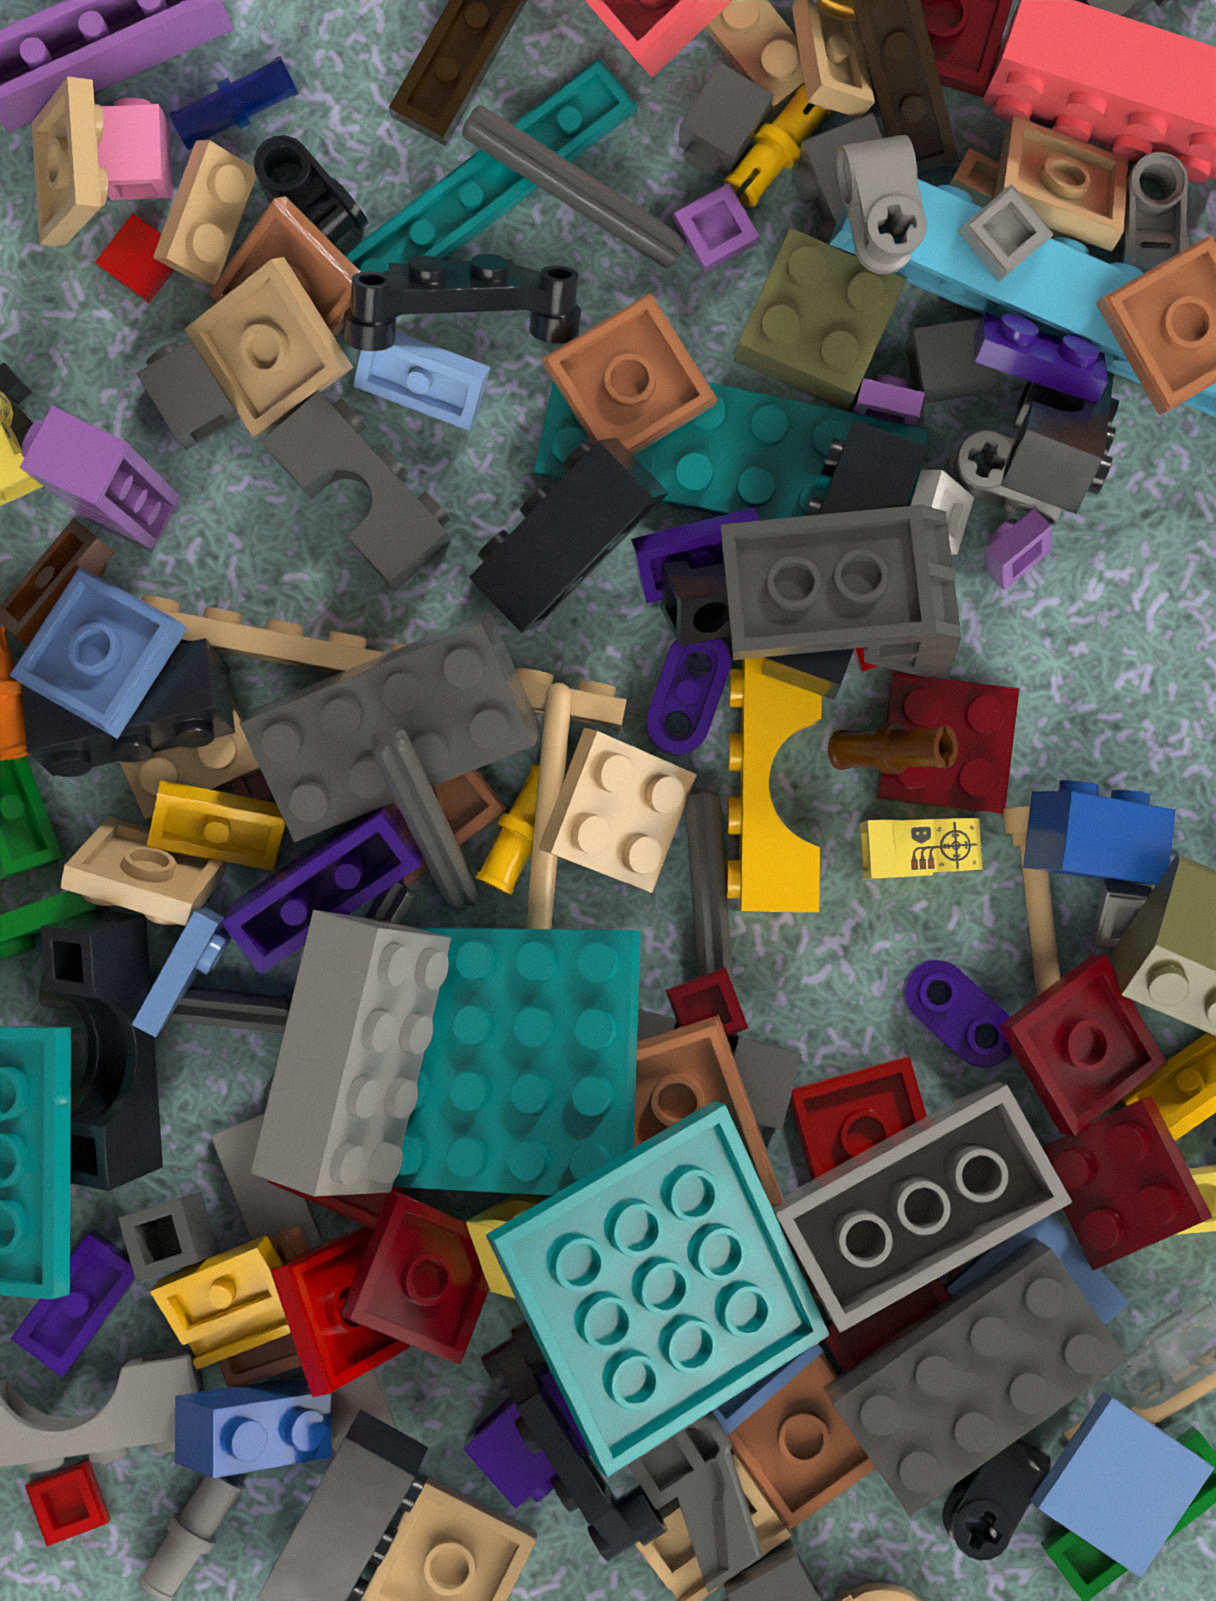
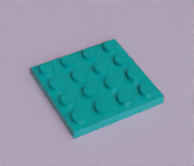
[392,928,641,1196]
[0,1026,71,1299]
[486,1100,829,1477]

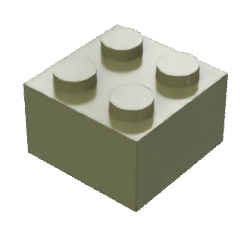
[734,228,907,411]

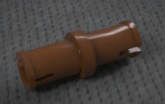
[828,723,958,774]

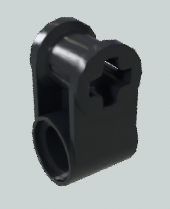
[254,135,369,245]
[942,1438,1051,1561]

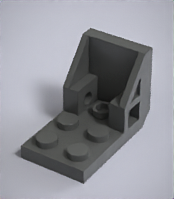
[721,505,961,677]

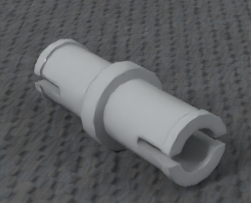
[137,1475,245,1601]

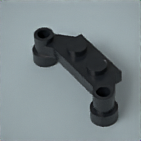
[343,254,581,351]
[481,1320,668,1562]

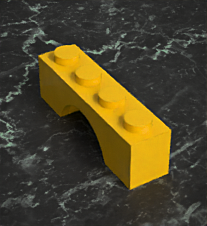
[726,657,822,913]

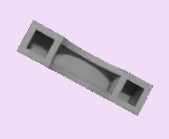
[0,1348,204,1474]

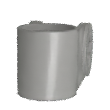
[836,135,927,274]
[1113,152,1189,273]
[946,430,1061,525]

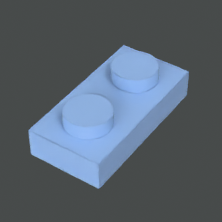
[353,331,491,431]

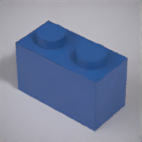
[1023,780,1176,886]
[175,1379,331,1478]

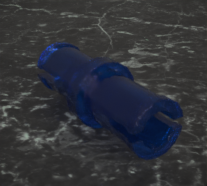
[169,56,299,151]

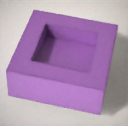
[673,183,760,274]
[851,375,925,427]
[985,509,1052,590]

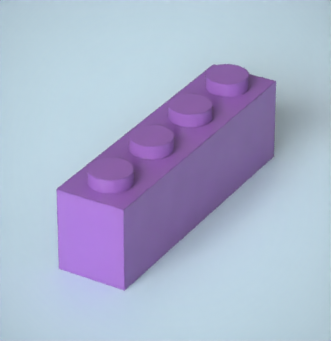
[0,0,234,133]
[19,406,181,552]

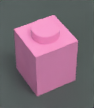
[97,98,173,201]

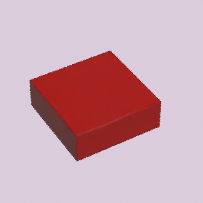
[95,213,174,304]
[25,1459,111,1547]

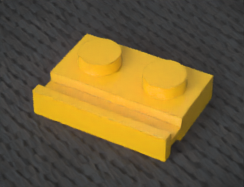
[150,1235,291,1370]

